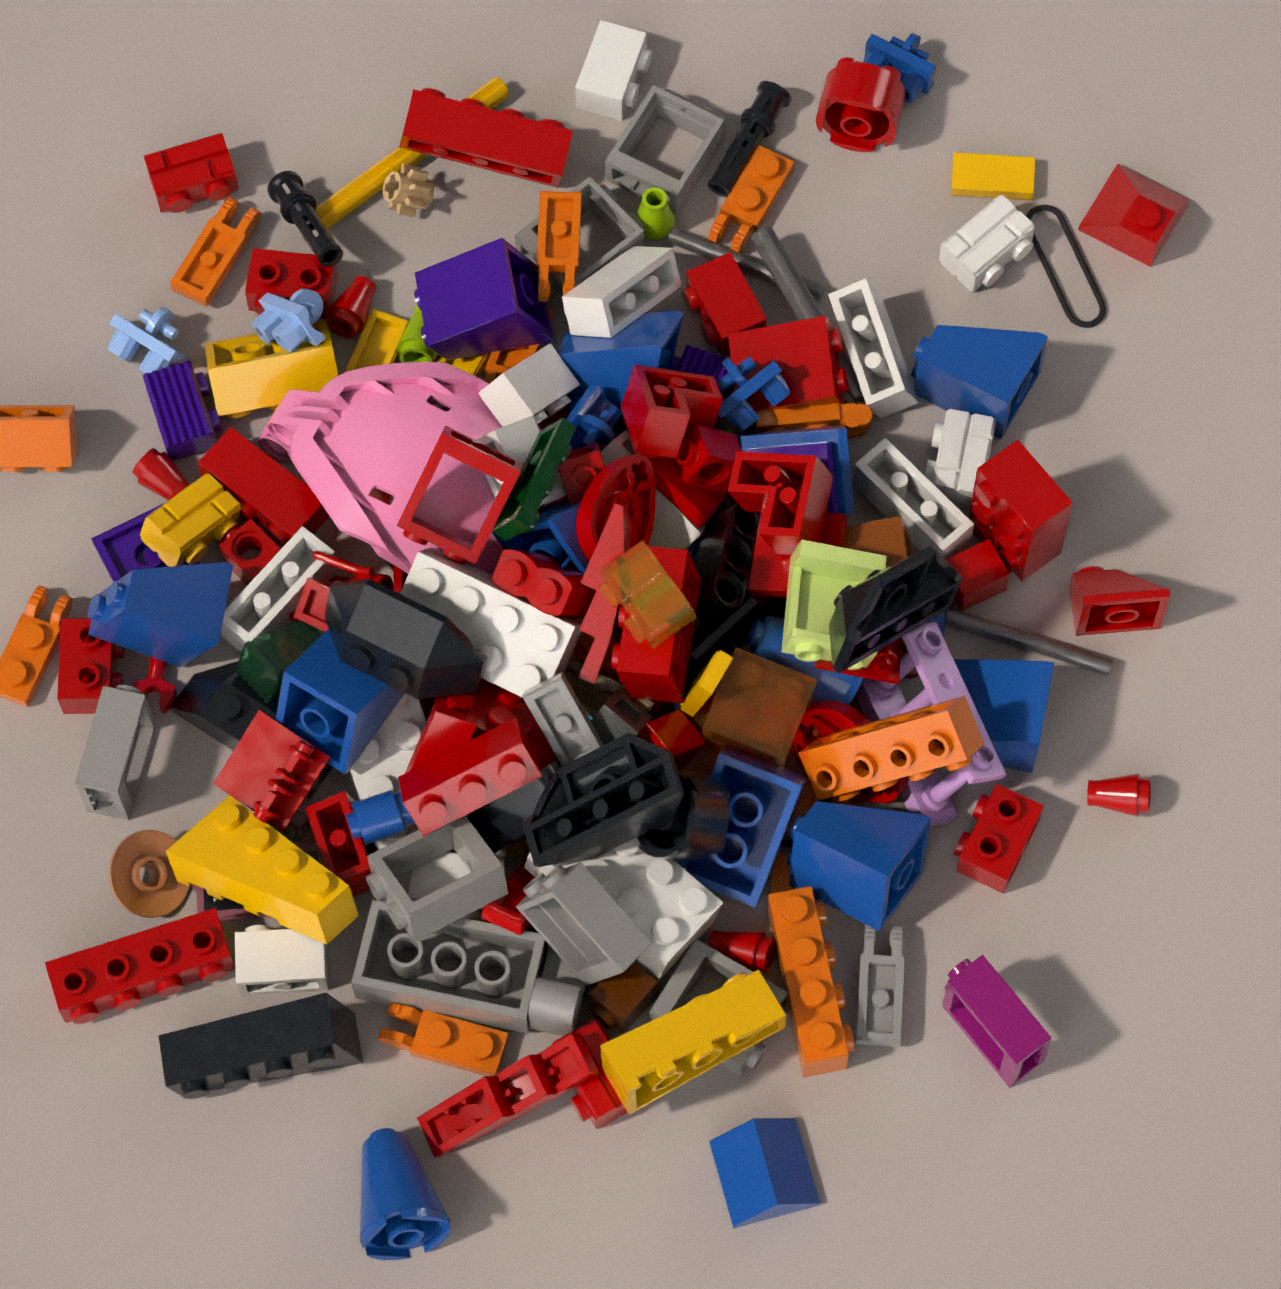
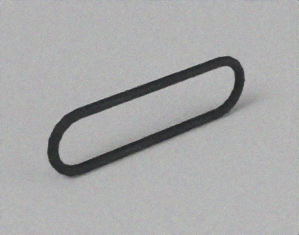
[1026,205,1106,328]

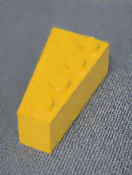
[166,795,359,945]
[600,970,786,1115]

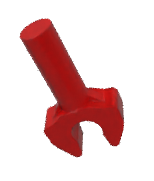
[132,657,177,714]

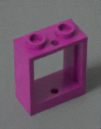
[942,954,1052,1088]

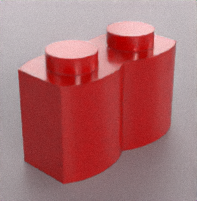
[492,549,596,617]

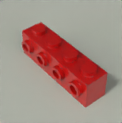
[399,88,573,188]
[45,908,235,1024]

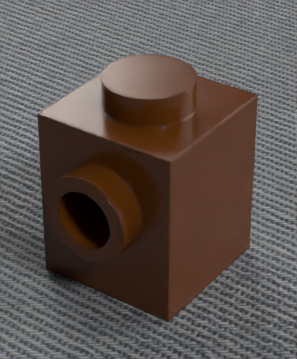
[589,962,658,1033]

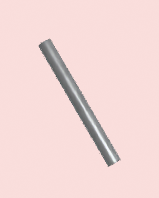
[667,227,825,301]
[946,607,1113,676]

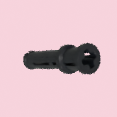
[708,81,792,198]
[267,170,343,267]

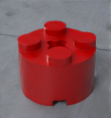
[816,57,905,152]

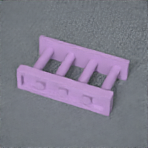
[855,622,1006,827]

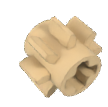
[383,163,434,217]

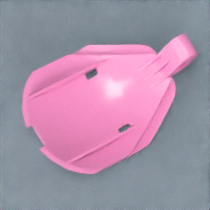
[258,362,566,575]

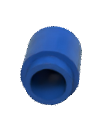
[346,790,414,845]

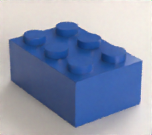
[678,745,808,908]

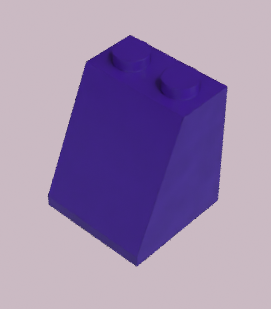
[414,238,554,360]

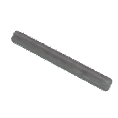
[751,226,864,404]

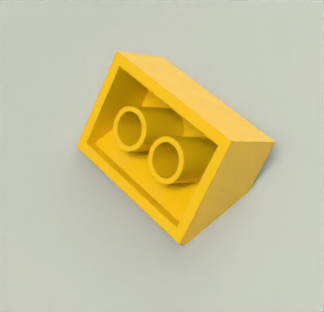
[205,320,338,418]

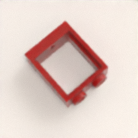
[397,425,524,564]

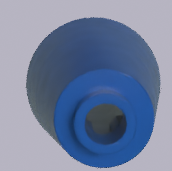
[747,615,863,705]
[360,1128,451,1261]

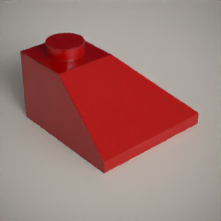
[1078,164,1190,267]
[1069,566,1170,636]

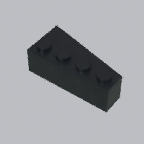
[158,992,363,1099]

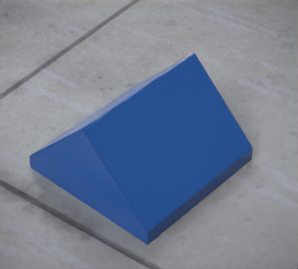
[709,1118,820,1229]

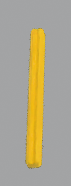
[316,77,509,229]

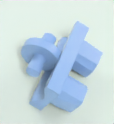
[251,289,326,353]
[107,307,189,373]

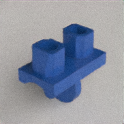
[863,33,936,104]
[717,356,791,432]
[566,385,622,450]

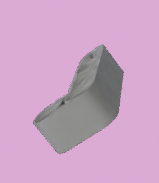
[528,946,589,1036]

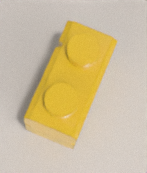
[140,474,241,567]

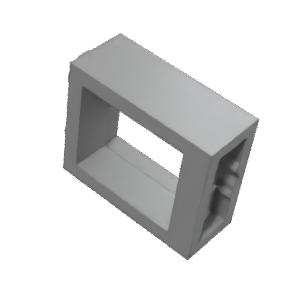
[605,85,725,215]
[515,176,645,301]
[75,685,156,820]
[366,816,508,942]
[516,862,652,986]
[649,939,790,1078]

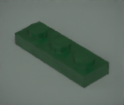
[492,418,576,541]

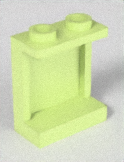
[781,540,886,670]

